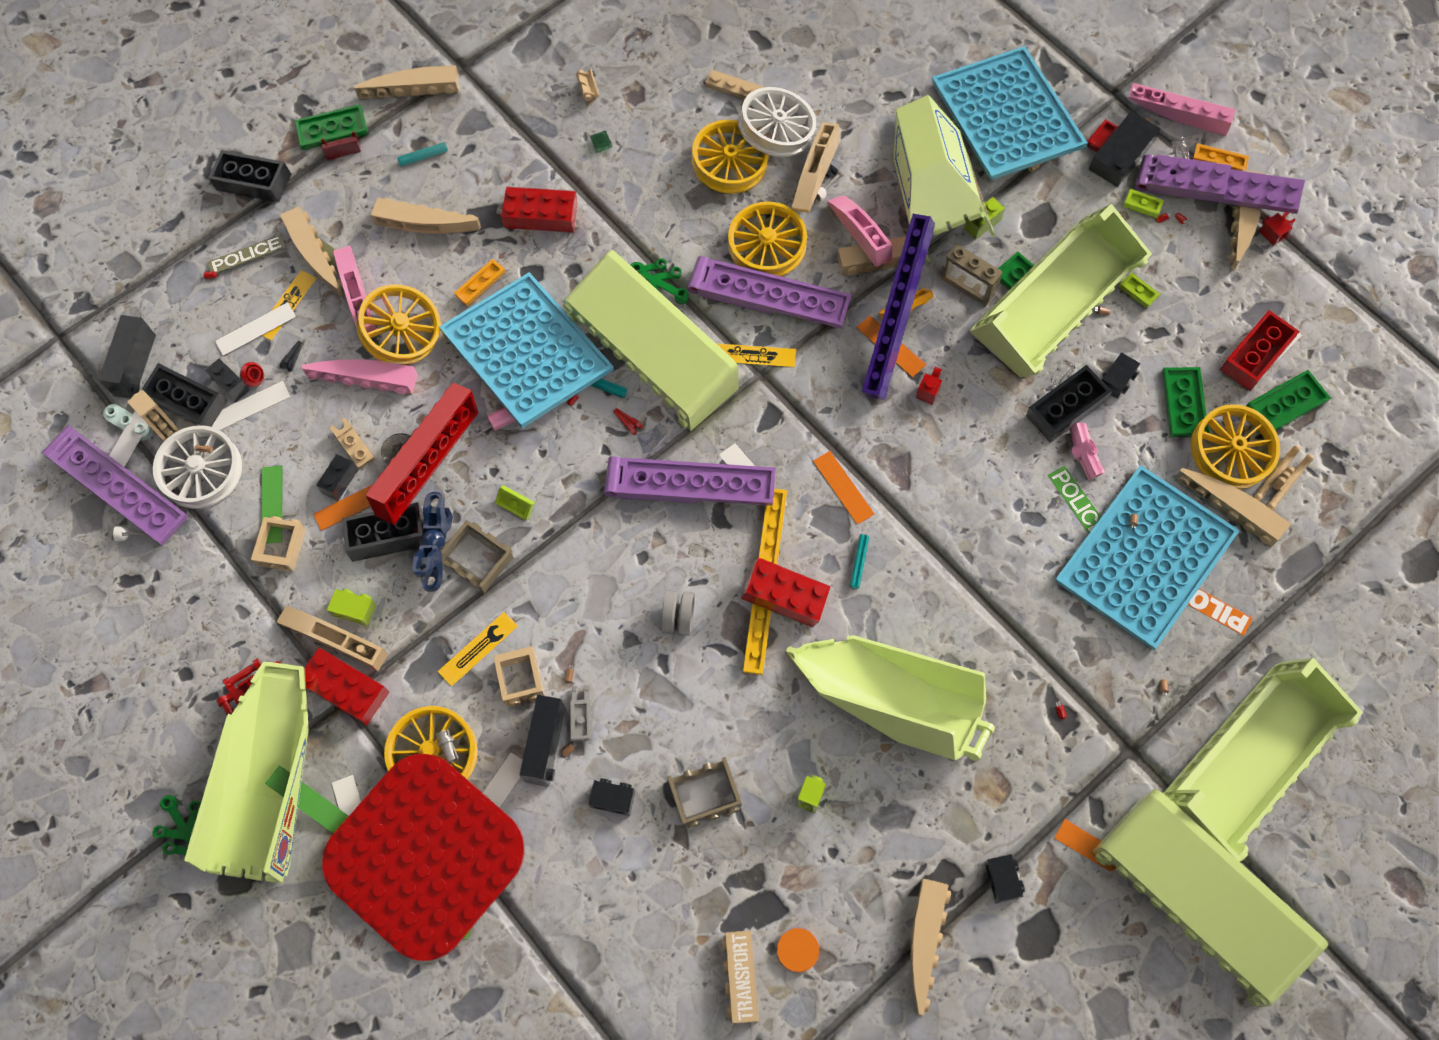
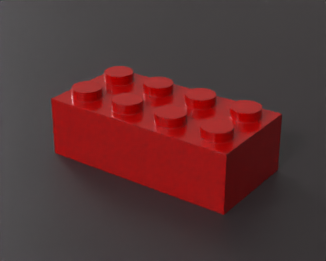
[501,186,578,233]
[1220,310,1300,392]
[741,557,831,627]
[304,647,389,725]

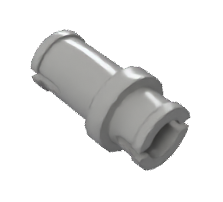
[436,730,459,763]

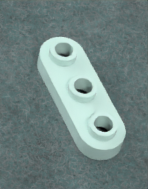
[103,404,153,441]

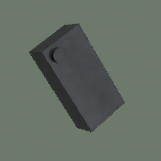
[1088,111,1161,187]
[208,150,292,203]
[99,315,156,399]
[141,363,228,427]
[1026,365,1112,443]
[342,502,425,562]
[519,695,566,787]

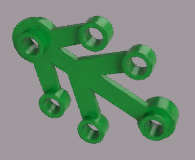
[630,258,689,305]
[152,795,201,855]

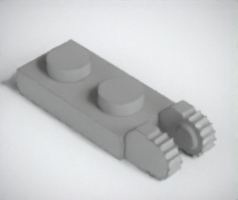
[570,685,592,742]

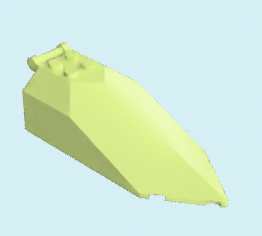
[786,635,995,761]

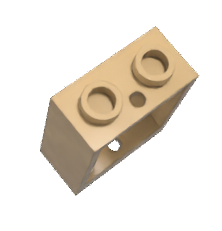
[251,516,306,572]
[493,646,545,707]

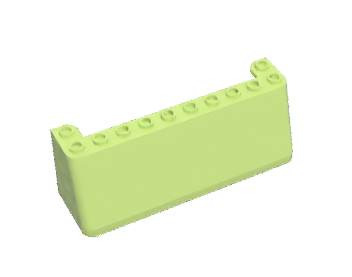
[970,204,1152,378]
[563,250,739,431]
[1163,658,1363,862]
[1092,789,1328,1007]

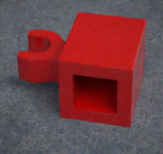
[1259,212,1296,246]
[916,366,943,405]

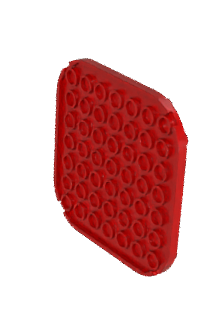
[322,754,525,961]

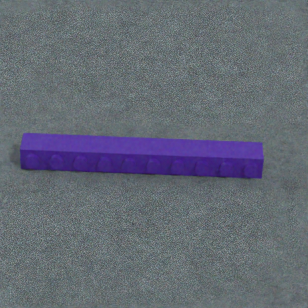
[862,213,935,400]

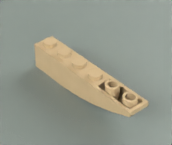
[354,65,459,99]
[792,122,841,212]
[1229,170,1264,270]
[371,197,481,234]
[280,206,344,297]
[1175,468,1291,547]
[277,605,388,671]
[911,878,951,1016]

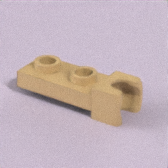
[330,418,375,470]

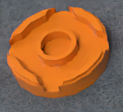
[777,928,819,972]

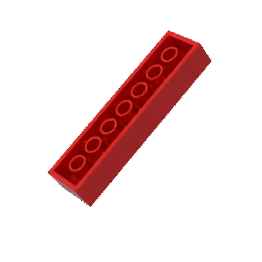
[365,383,479,525]

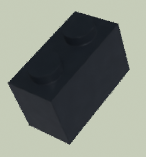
[1102,352,1141,399]
[205,358,250,402]
[316,454,358,501]
[588,778,636,816]
[984,854,1025,904]

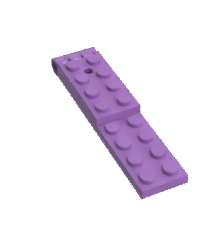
[1135,154,1305,214]
[687,256,852,329]
[41,425,188,545]
[604,456,776,506]

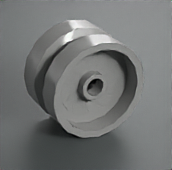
[662,590,695,636]

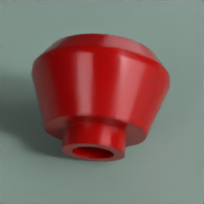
[239,362,265,387]

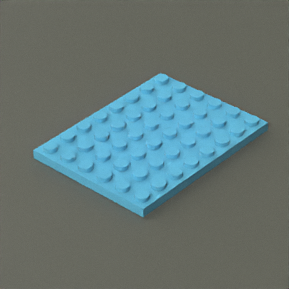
[932,46,1087,180]
[439,272,614,429]
[1054,465,1240,651]

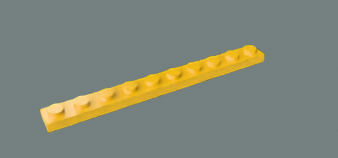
[743,489,787,676]

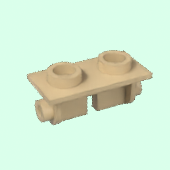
[576,69,599,106]

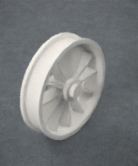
[738,87,816,157]
[153,426,242,509]

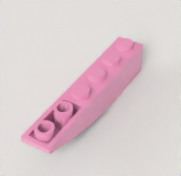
[1128,83,1236,136]
[827,195,893,267]
[333,246,378,333]
[302,359,418,395]

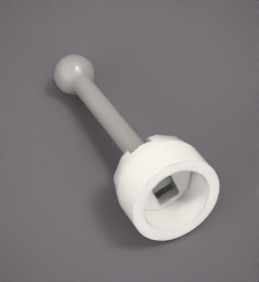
[815,170,844,203]
[113,526,147,542]

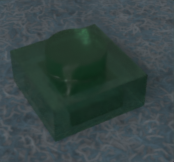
[590,130,612,153]

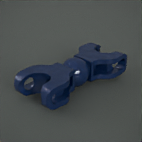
[412,492,453,592]

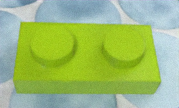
[1123,189,1164,218]
[1119,272,1160,309]
[494,485,535,520]

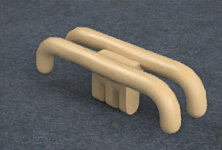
[1253,445,1314,510]

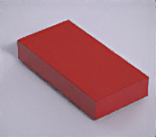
[1087,119,1118,152]

